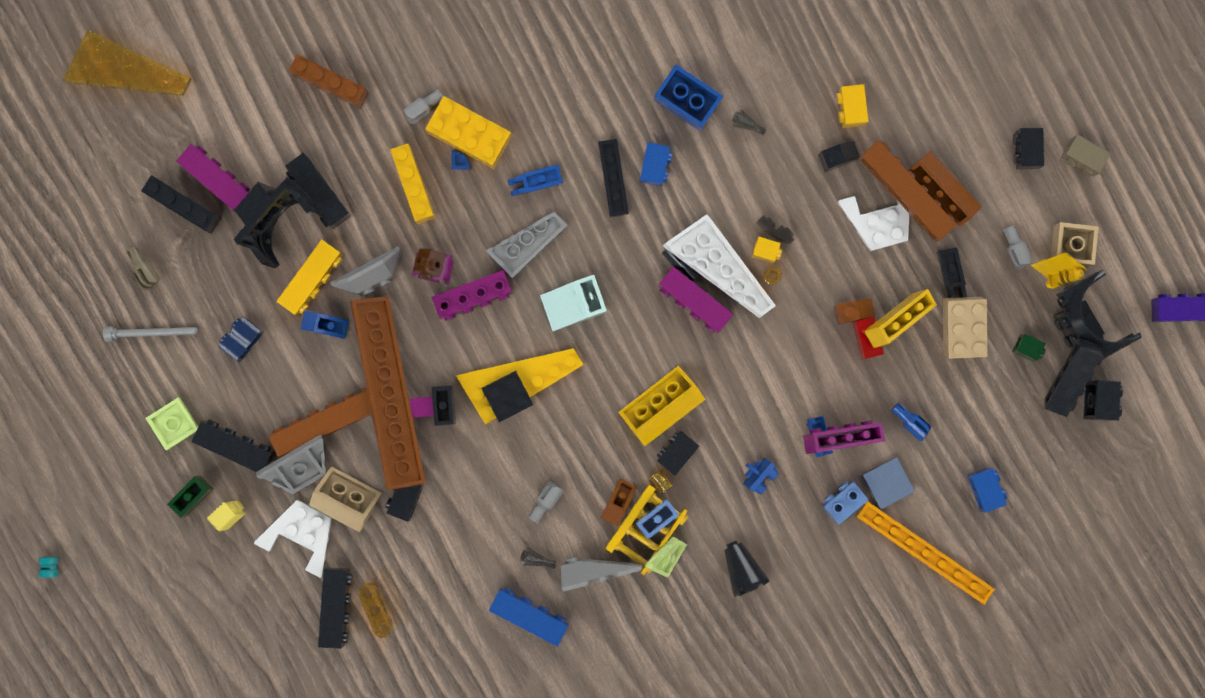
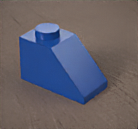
[301,311,349,339]

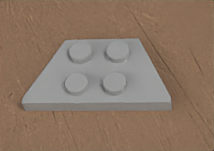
[256,434,326,494]

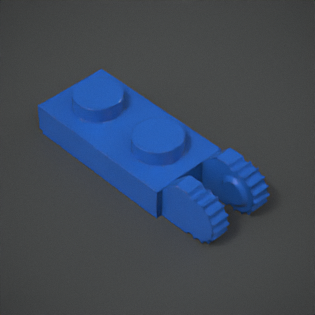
[507,164,563,196]

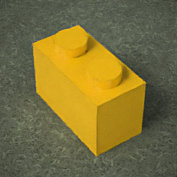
[836,84,868,128]

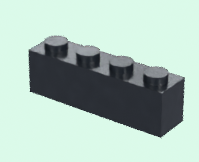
[285,152,351,229]
[141,175,222,234]
[1044,338,1104,417]
[191,419,275,472]
[318,567,353,649]

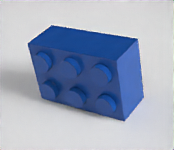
[654,64,723,132]

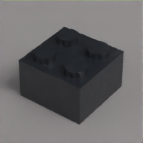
[1083,380,1123,421]

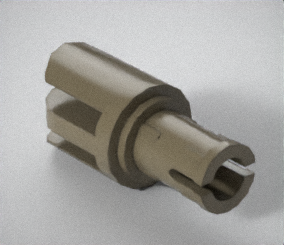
[126,246,160,290]

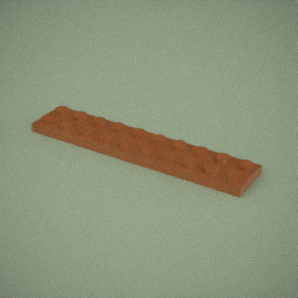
[350,296,426,491]

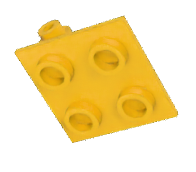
[1031,252,1087,289]

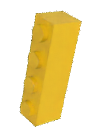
[390,143,436,224]
[276,239,343,316]
[864,289,937,348]

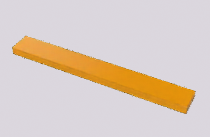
[855,501,995,605]

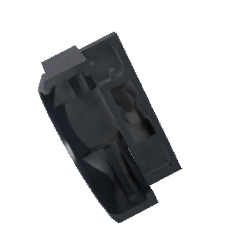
[233,178,323,268]
[1053,270,1142,359]

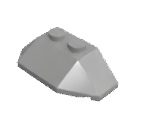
[330,246,402,296]

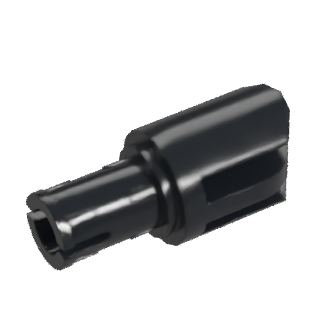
[662,249,701,282]

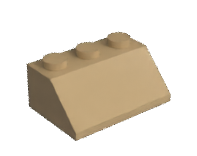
[309,466,382,532]

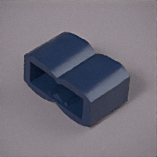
[219,317,263,362]

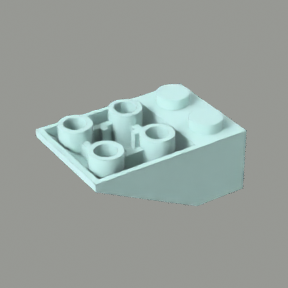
[540,275,607,331]

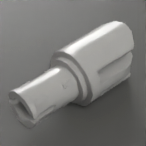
[404,89,443,124]
[1003,226,1033,269]
[528,481,563,524]

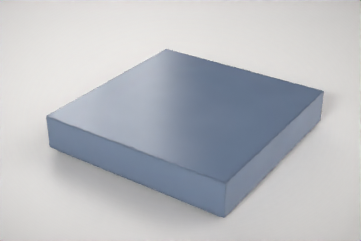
[862,457,915,509]

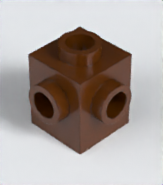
[413,248,446,280]

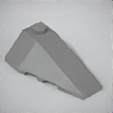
[561,557,644,591]

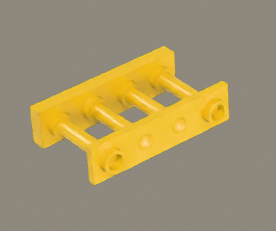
[605,484,688,575]

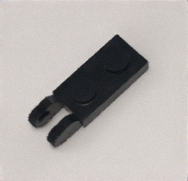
[937,247,967,298]

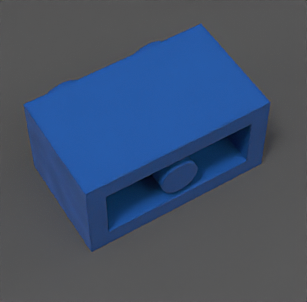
[640,142,673,187]
[967,468,1007,513]

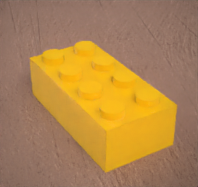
[425,96,512,169]

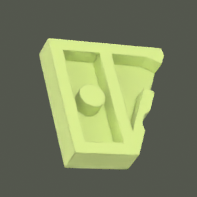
[645,537,687,578]

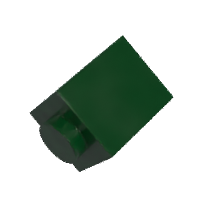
[1012,334,1046,361]

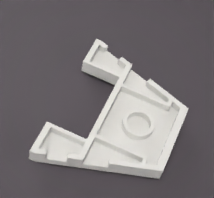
[837,196,909,251]
[254,500,332,578]

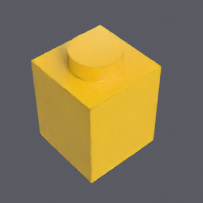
[751,237,782,263]

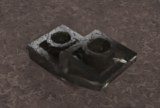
[756,215,795,244]

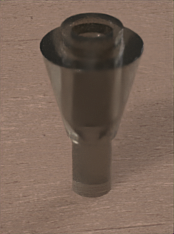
[731,110,766,135]
[520,547,556,568]

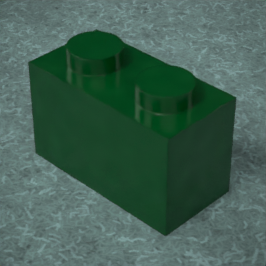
[167,475,214,518]

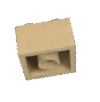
[1050,222,1099,267]

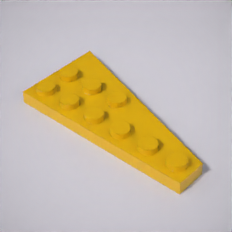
[456,348,584,425]

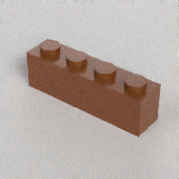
[289,54,369,109]
[909,151,982,227]

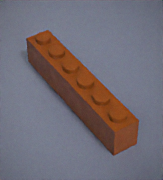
[858,140,957,243]
[269,387,372,457]

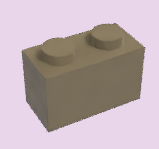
[1061,135,1111,176]

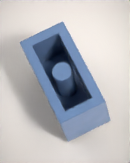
[636,499,679,539]

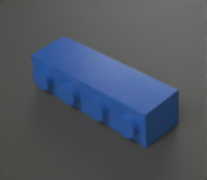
[489,587,569,647]

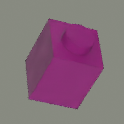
[410,397,434,418]

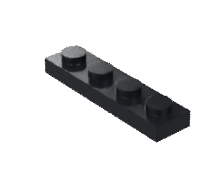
[598,139,629,217]

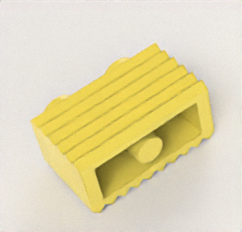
[207,500,245,532]

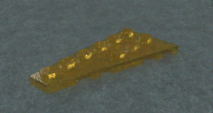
[62,30,192,96]

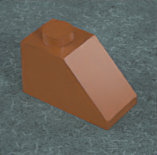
[833,298,875,325]
[600,479,637,526]

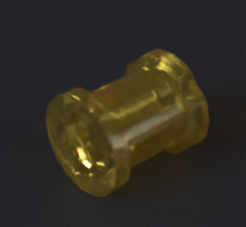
[763,266,782,285]
[649,469,673,494]

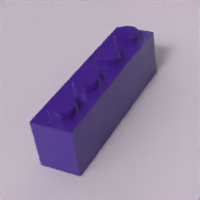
[1151,293,1205,322]

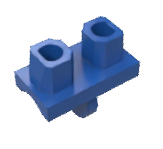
[743,458,779,494]

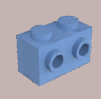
[822,481,869,525]

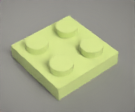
[146,397,198,451]

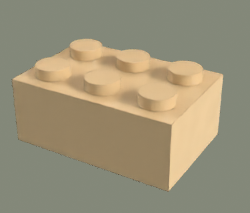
[943,297,987,359]

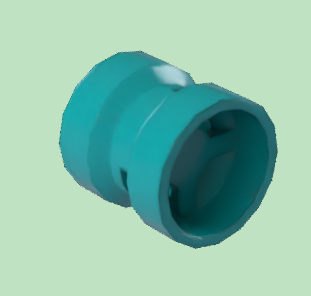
[38,556,59,578]

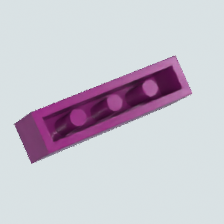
[176,144,250,211]
[658,267,733,334]

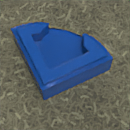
[451,150,471,170]

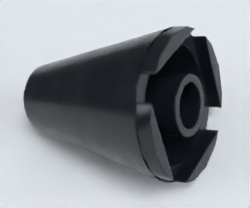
[724,541,770,597]

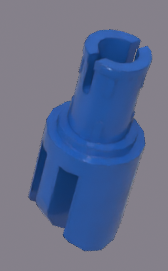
[891,402,932,441]

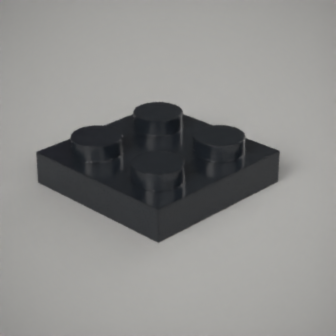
[482,371,534,423]

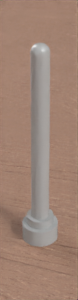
[103,326,198,342]

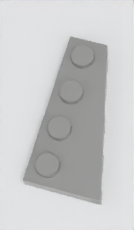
[486,212,568,279]

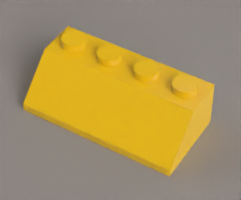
[618,366,706,446]

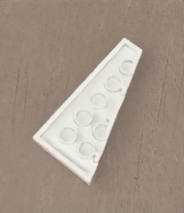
[663,215,776,318]

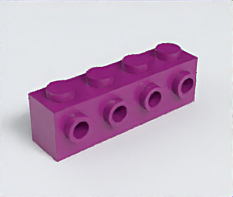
[431,270,512,321]
[803,420,885,454]

